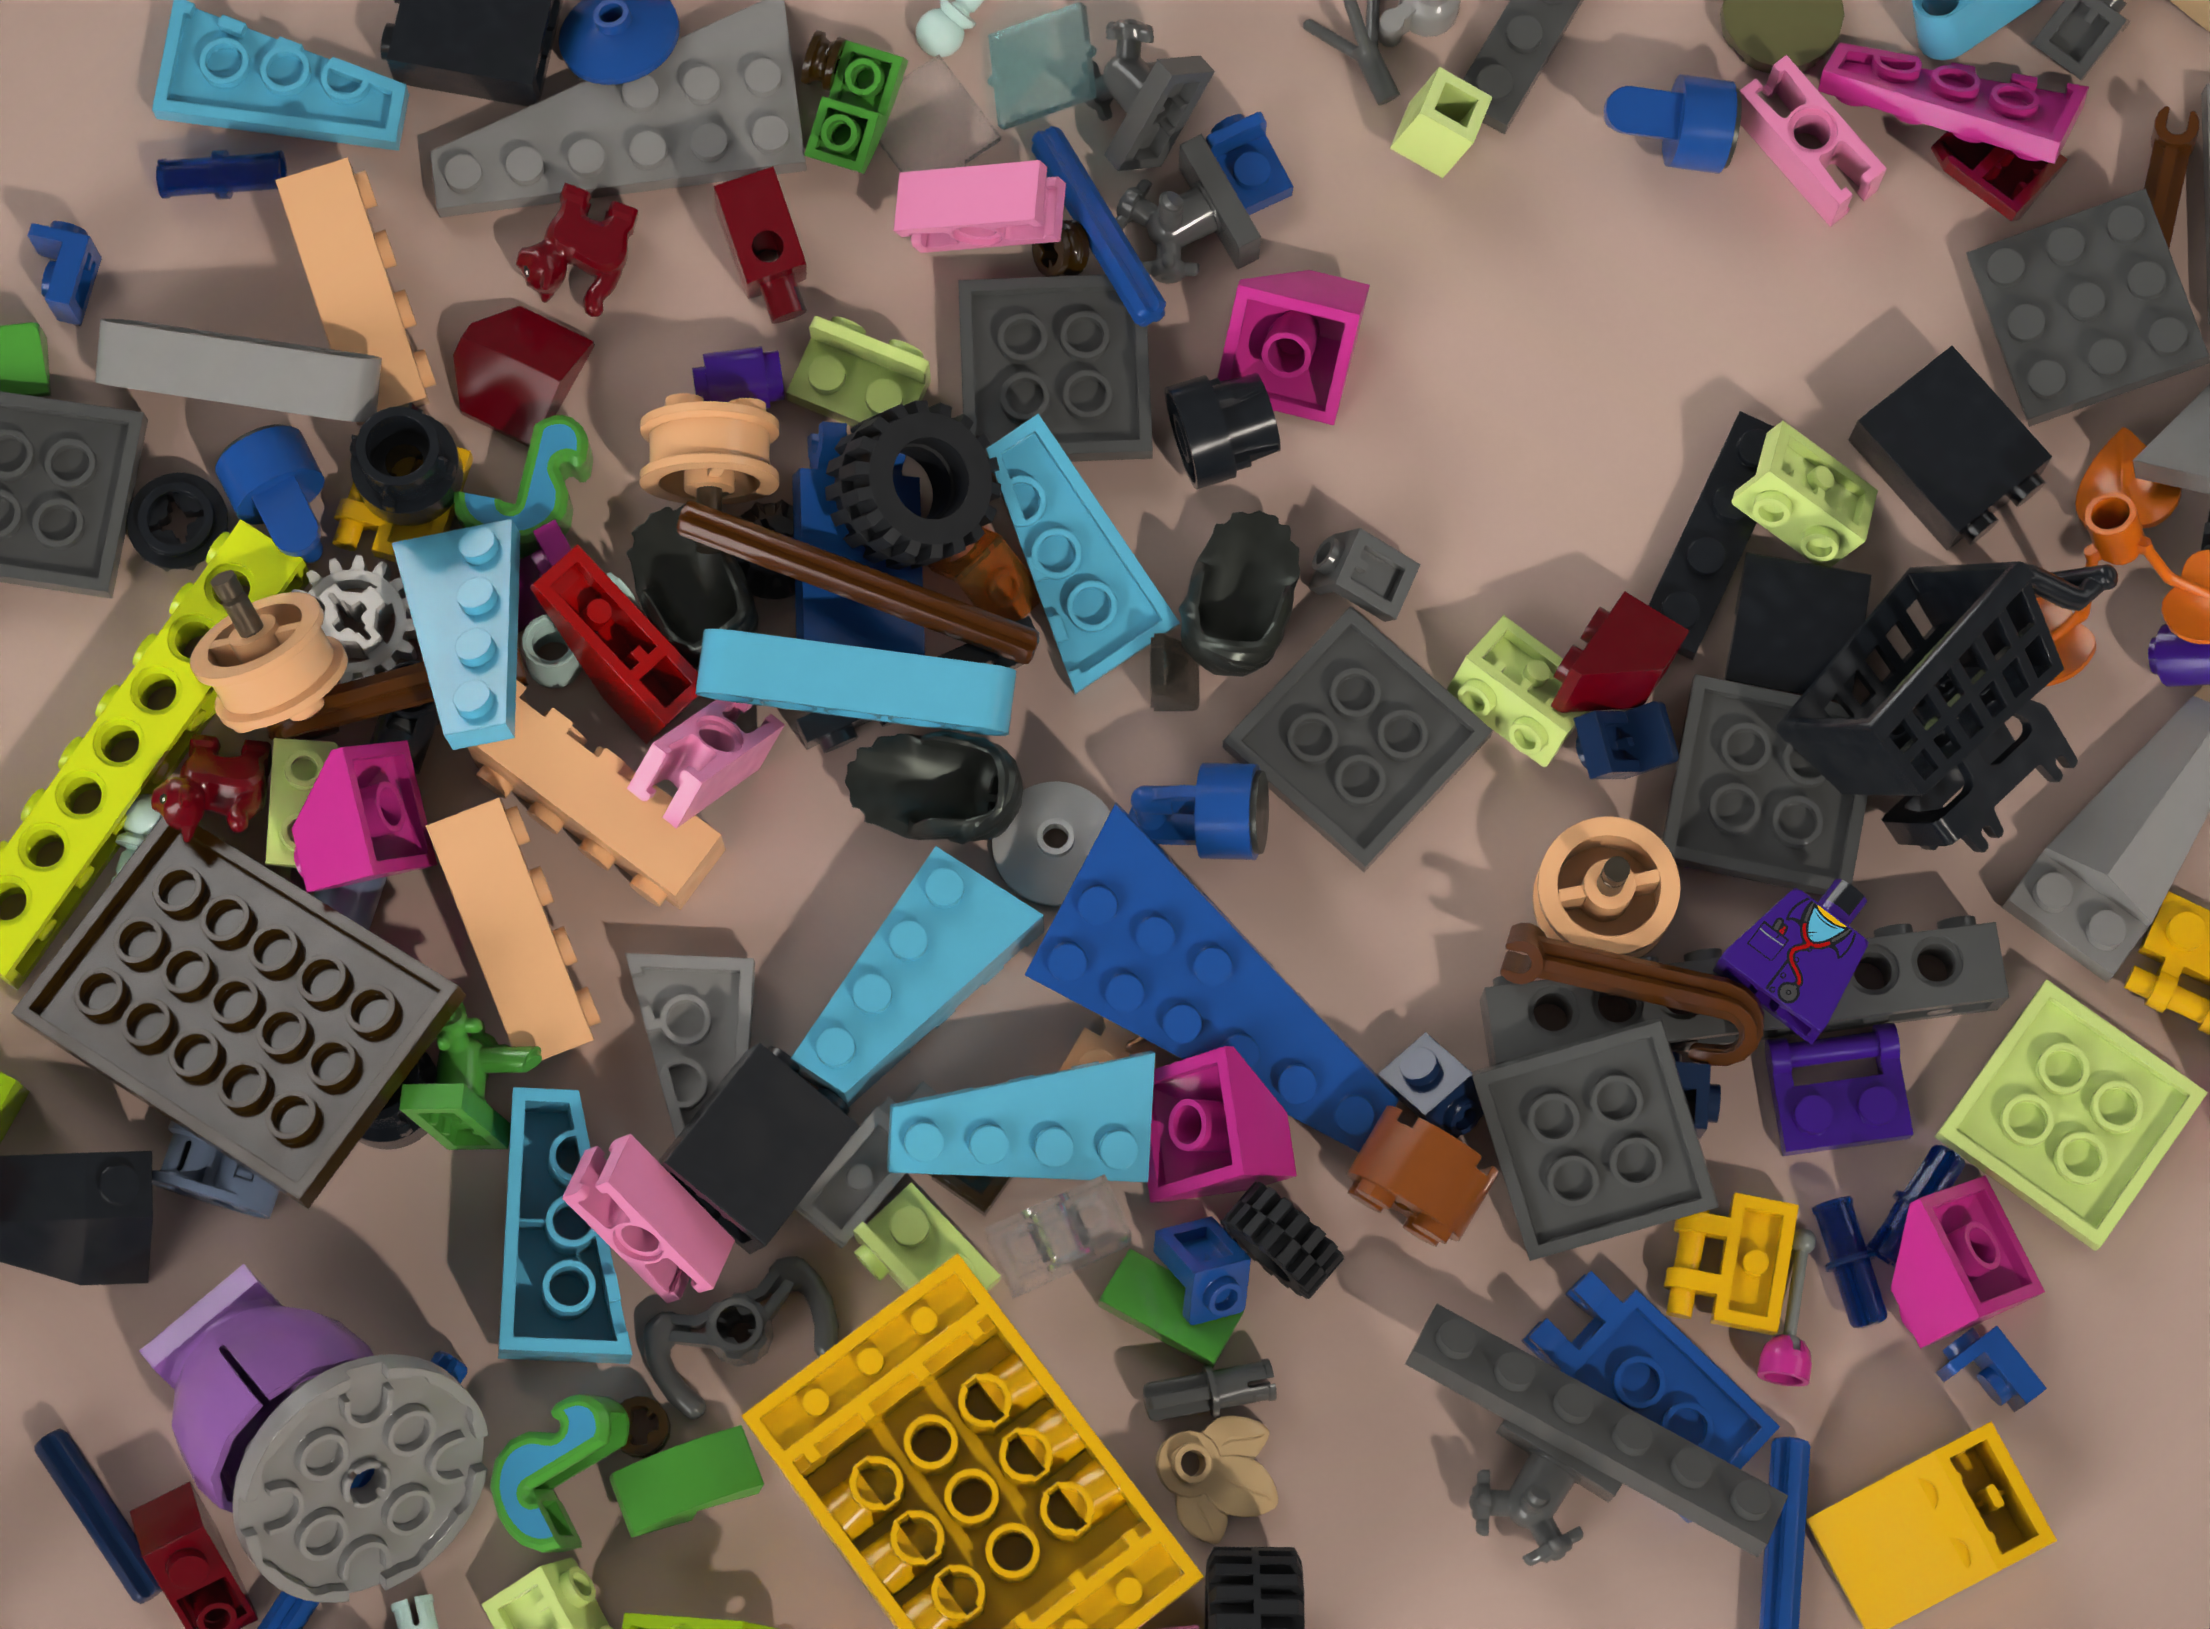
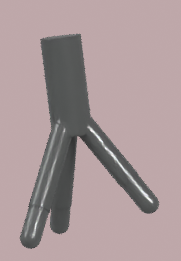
[1303,0,1400,105]

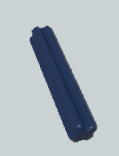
[34,1429,162,1604]

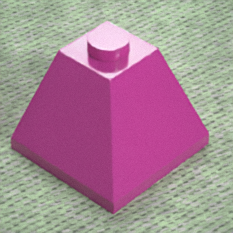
[1217,270,1370,426]
[292,740,438,893]
[1147,1046,1297,1203]
[1891,1175,2045,1348]

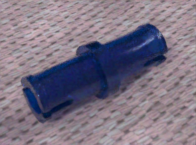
[156,149,288,200]

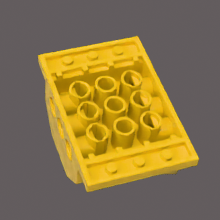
[741,1253,1204,1629]

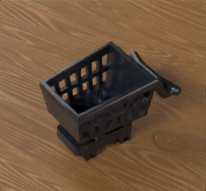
[1777,561,2118,853]

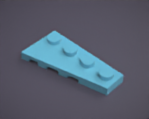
[152,0,409,151]
[986,414,1180,695]
[392,519,520,750]
[887,1050,1155,1182]

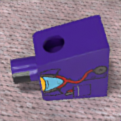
[1713,878,1869,1045]

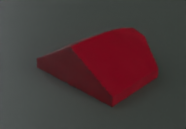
[1931,131,2068,222]
[453,306,595,447]

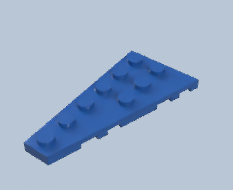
[1025,802,1399,1152]

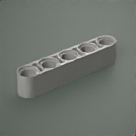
[95,319,382,422]

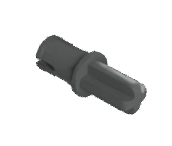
[1143,1358,1277,1421]

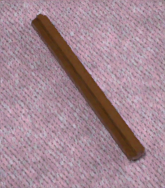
[676,501,1039,665]

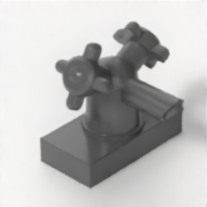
[1074,19,1215,171]
[1115,134,1261,284]
[1469,1419,1623,1566]

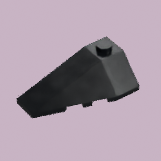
[0,1151,153,1286]

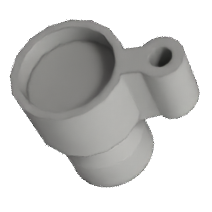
[1378,0,1461,47]

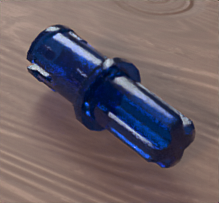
[1865,1144,1965,1268]
[1811,1196,1887,1329]

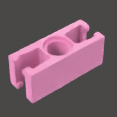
[1740,55,1887,227]
[894,160,1066,253]
[627,700,785,829]
[562,1134,735,1304]

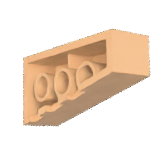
[275,157,436,426]
[467,680,726,910]
[426,798,601,1060]

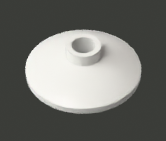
[992,781,1110,907]

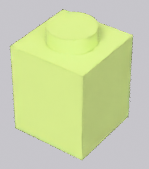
[1390,67,1492,178]

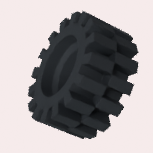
[1220,1181,1344,1299]

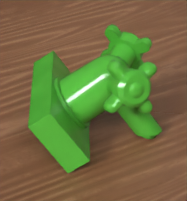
[399,1003,542,1150]

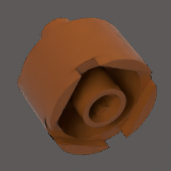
[1347,1105,1499,1247]

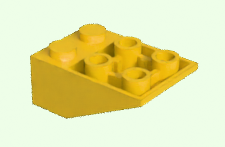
[1806,1421,2057,1629]

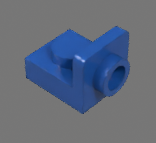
[1206,112,1293,215]
[27,221,102,326]
[1153,1216,1251,1325]
[1936,1326,2047,1412]

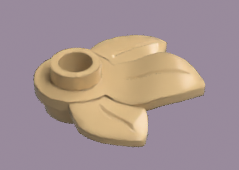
[1155,1415,1278,1545]

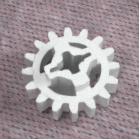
[292,555,418,684]

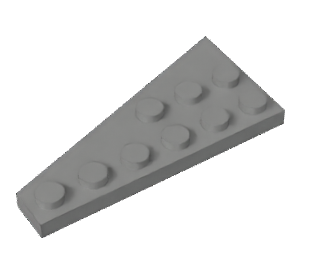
[430,0,807,218]

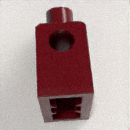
[714,166,807,324]

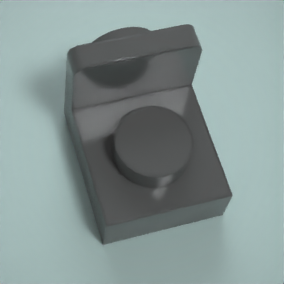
[2032,0,2131,80]
[1308,528,1421,622]

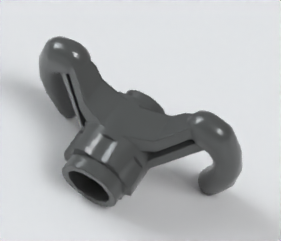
[643,1256,839,1419]

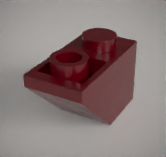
[1551,591,1689,713]
[129,1482,259,1629]

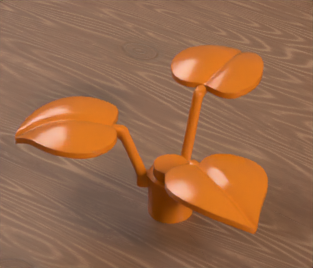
[2037,427,2210,687]

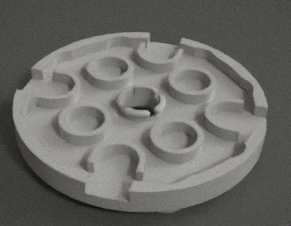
[232,1354,489,1603]

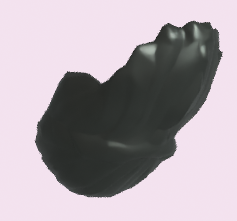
[627,505,758,670]
[1178,511,1300,677]
[845,730,1023,845]

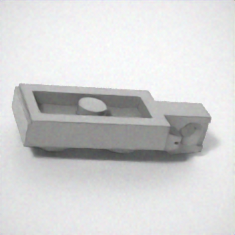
[795,1081,938,1248]

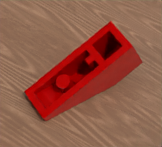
[530,544,698,745]

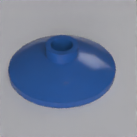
[559,0,680,85]

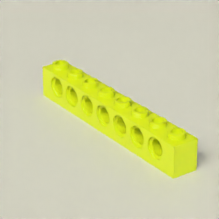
[0,519,309,990]

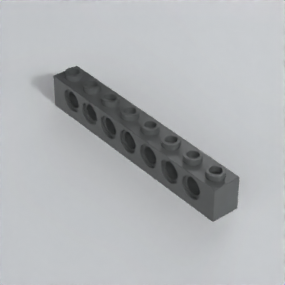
[1480,916,2009,1066]

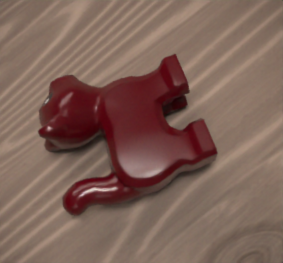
[515,183,638,317]
[151,734,272,842]

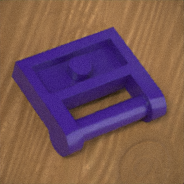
[1765,1023,1914,1157]

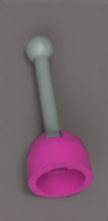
[1757,1228,1816,1387]

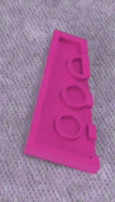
[1818,42,2089,164]

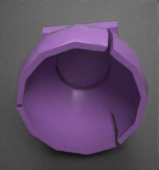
[139,1264,374,1513]

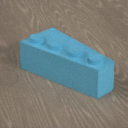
[791,846,1044,1107]
[498,1087,632,1364]

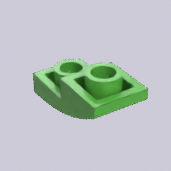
[804,40,908,174]
[609,1425,764,1538]

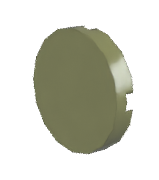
[1720,0,1844,74]

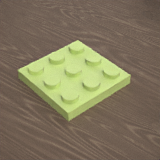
[1934,979,2208,1251]

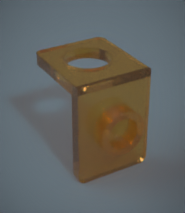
[927,527,1041,622]

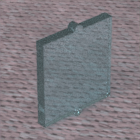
[988,2,1097,130]

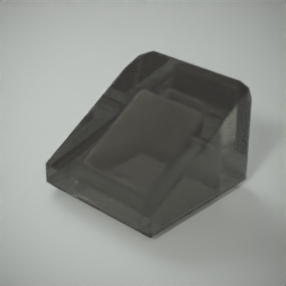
[1150,633,1200,711]

